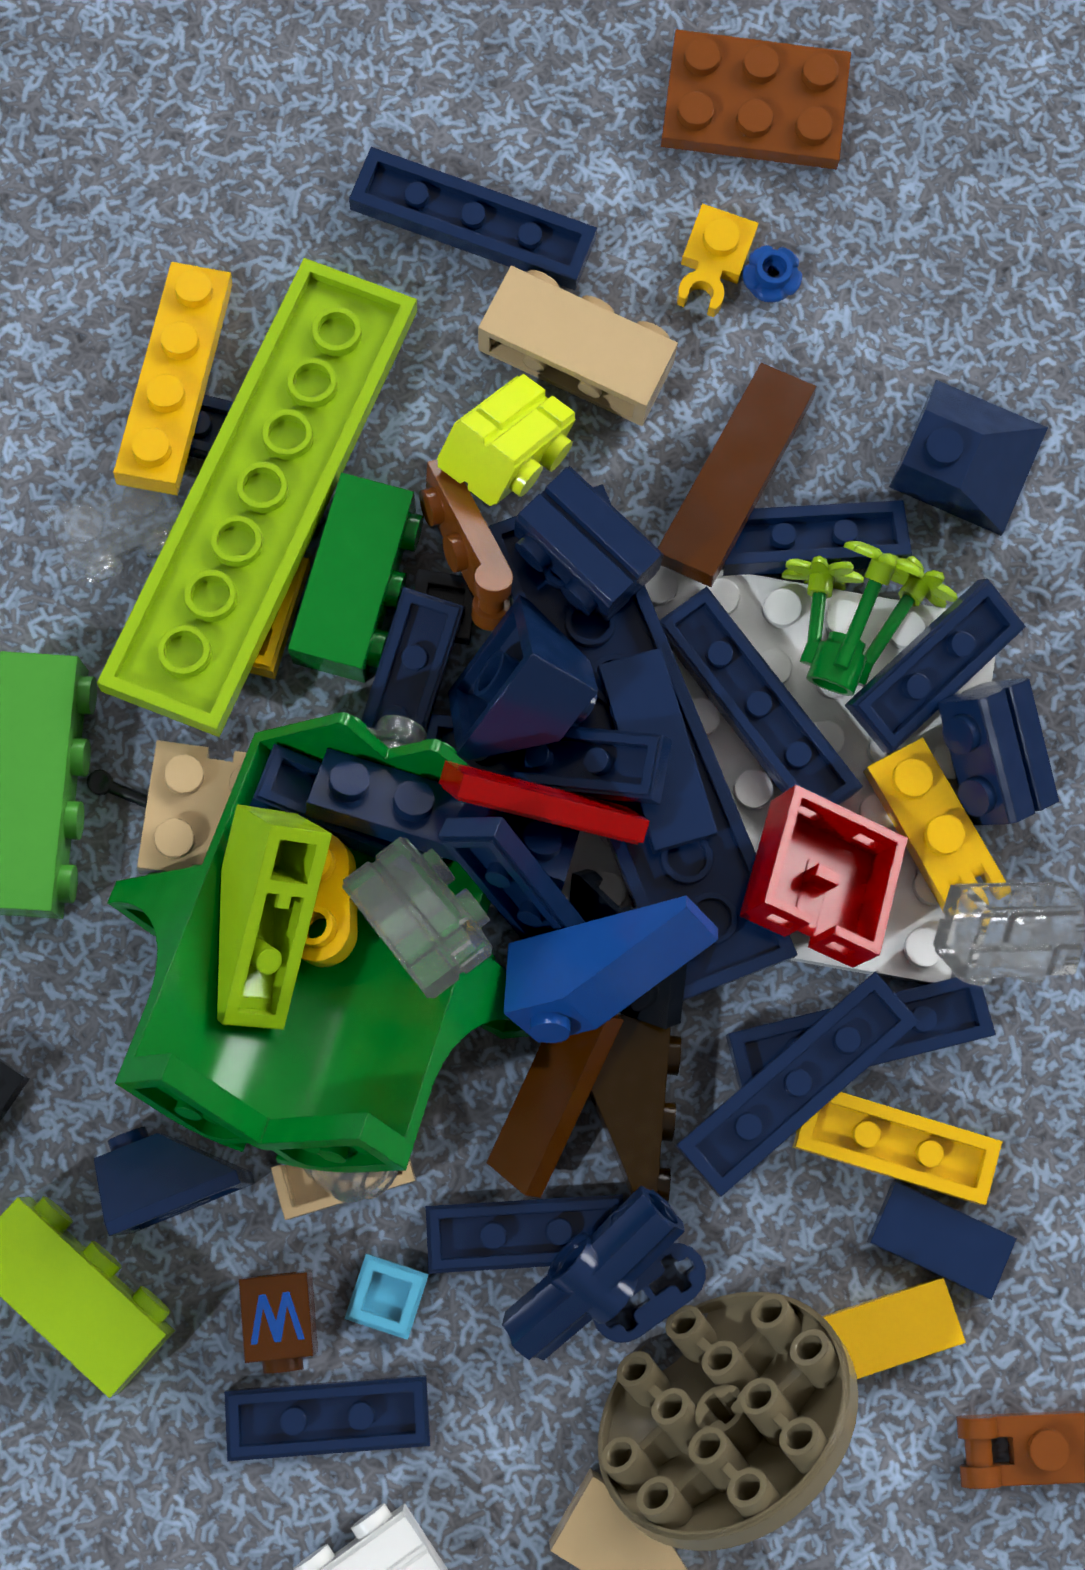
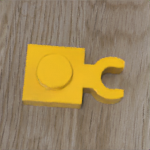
[677,203,759,317]

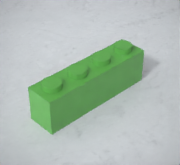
[0,651,97,919]

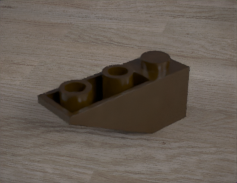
[589,1014,681,1203]

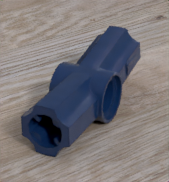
[502,1185,685,1361]

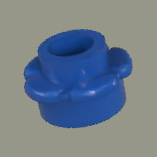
[743,245,802,302]

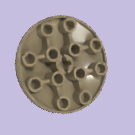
[598,1291,858,1551]

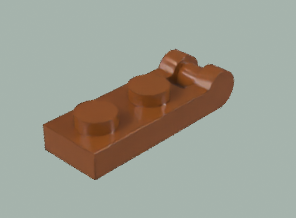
[419,459,513,631]
[956,1410,1085,1489]

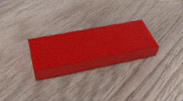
[439,760,650,845]

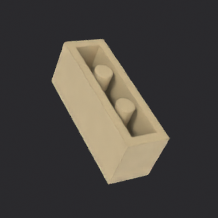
[478,266,678,426]

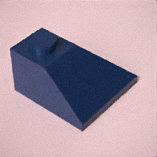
[889,380,1048,536]
[448,595,598,760]
[94,1126,255,1236]

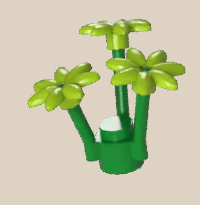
[782,540,958,696]

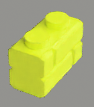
[436,373,576,506]

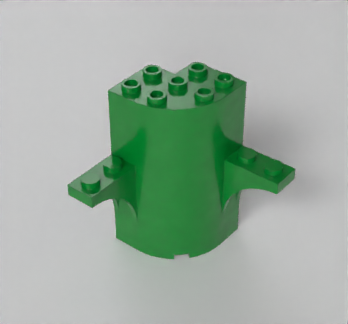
[107,712,530,1173]

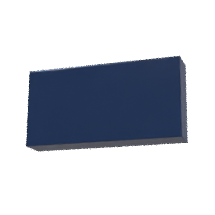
[867,1182,1017,1300]

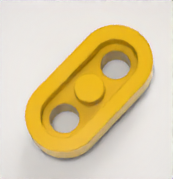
[301,835,358,967]

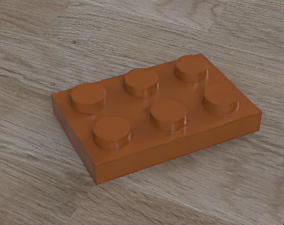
[661,29,851,170]

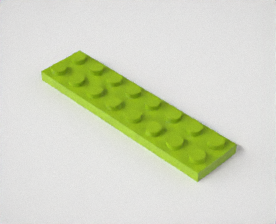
[97,258,417,738]

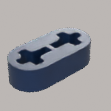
[592,1243,706,1343]

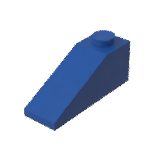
[504,895,718,1043]

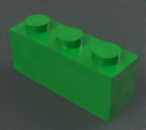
[288,472,424,683]

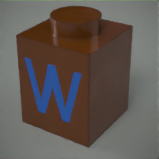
[239,1270,318,1374]

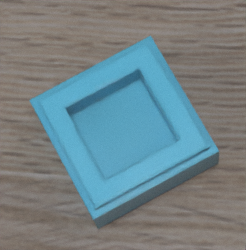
[344,1253,429,1340]

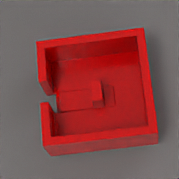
[740,785,908,968]

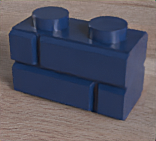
[514,466,664,622]
[937,678,1059,826]

